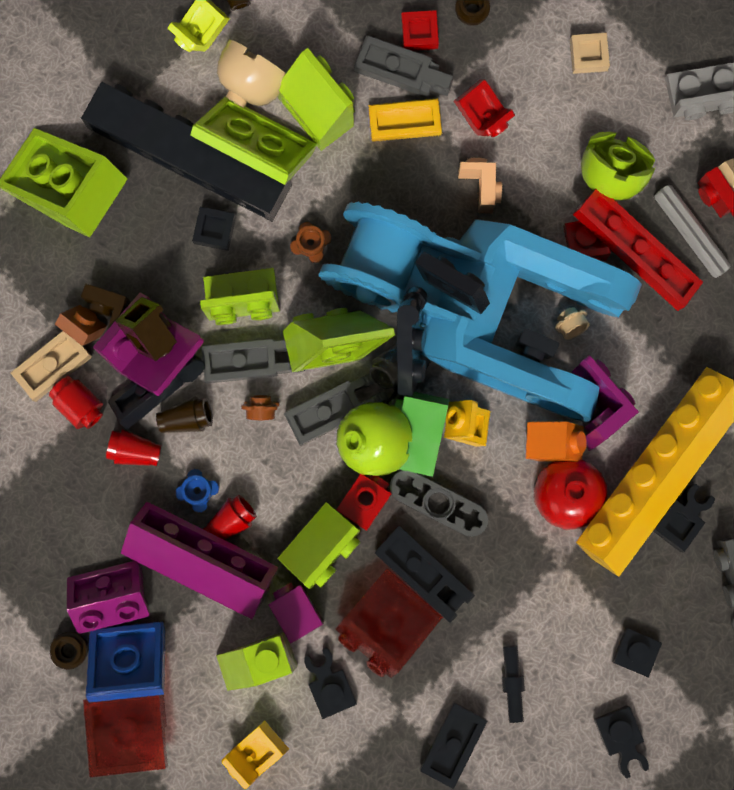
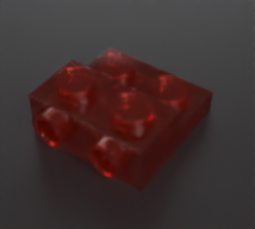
[335,569,443,678]
[83,695,168,777]

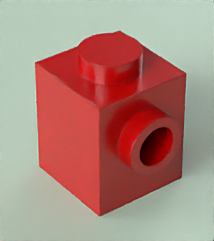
[336,474,392,531]

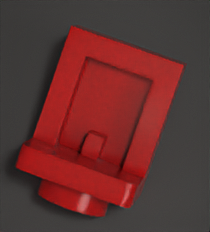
[453,79,515,137]
[697,167,734,218]

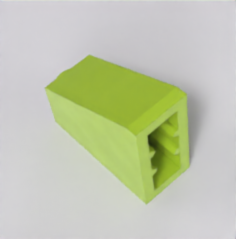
[216,632,298,691]

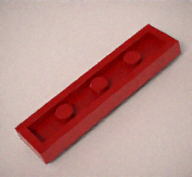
[573,189,703,311]

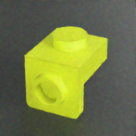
[167,0,230,52]

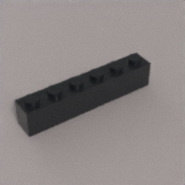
[81,81,292,222]

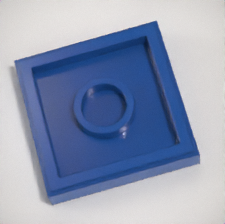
[86,621,165,703]

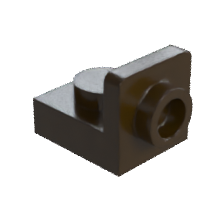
[81,283,131,329]

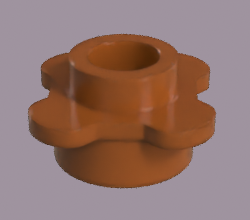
[290,222,332,263]
[241,395,279,421]

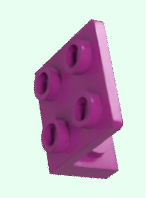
[93,293,204,396]
[571,355,639,451]

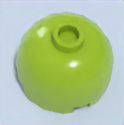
[581,132,656,200]
[336,402,412,476]

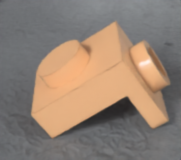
[458,158,502,214]

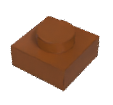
[55,305,107,346]

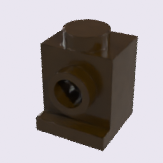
[115,297,177,361]

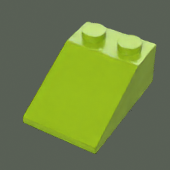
[0,128,128,237]
[283,308,395,372]

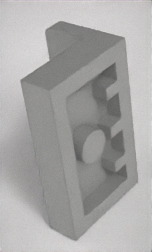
[665,62,734,120]

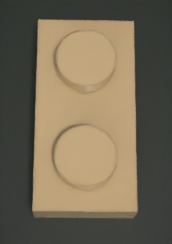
[11,331,92,402]

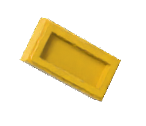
[368,98,442,142]

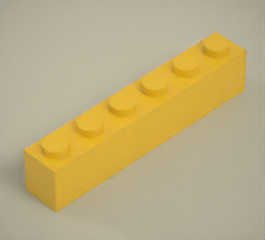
[576,367,734,577]

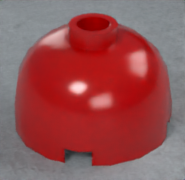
[534,460,608,530]

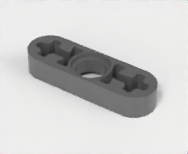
[390,470,488,537]

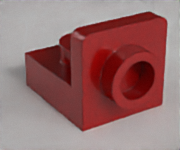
[563,221,611,262]

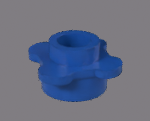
[176,469,219,512]

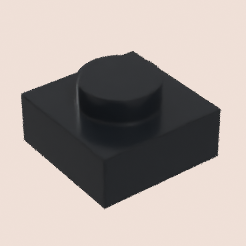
[192,207,236,251]
[612,628,662,678]

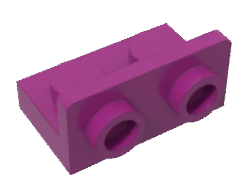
[67,561,149,633]

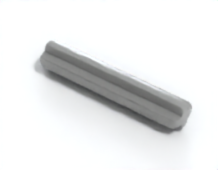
[654,184,731,278]

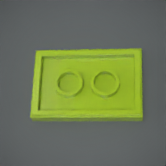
[190,97,317,185]

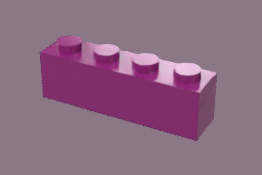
[121,502,278,620]

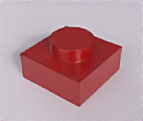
[401,10,439,51]

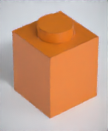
[526,422,587,462]

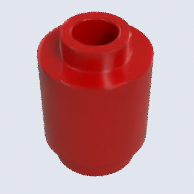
[49,376,103,429]

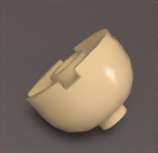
[217,39,286,108]

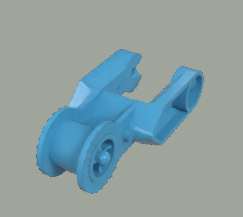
[319,201,642,422]

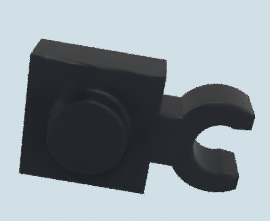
[653,484,715,552]
[304,647,357,719]
[594,705,649,778]

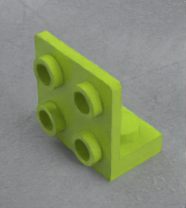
[200,268,280,325]

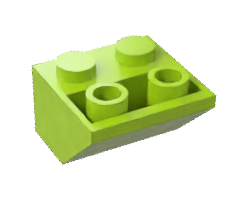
[278,48,355,151]
[277,502,361,589]

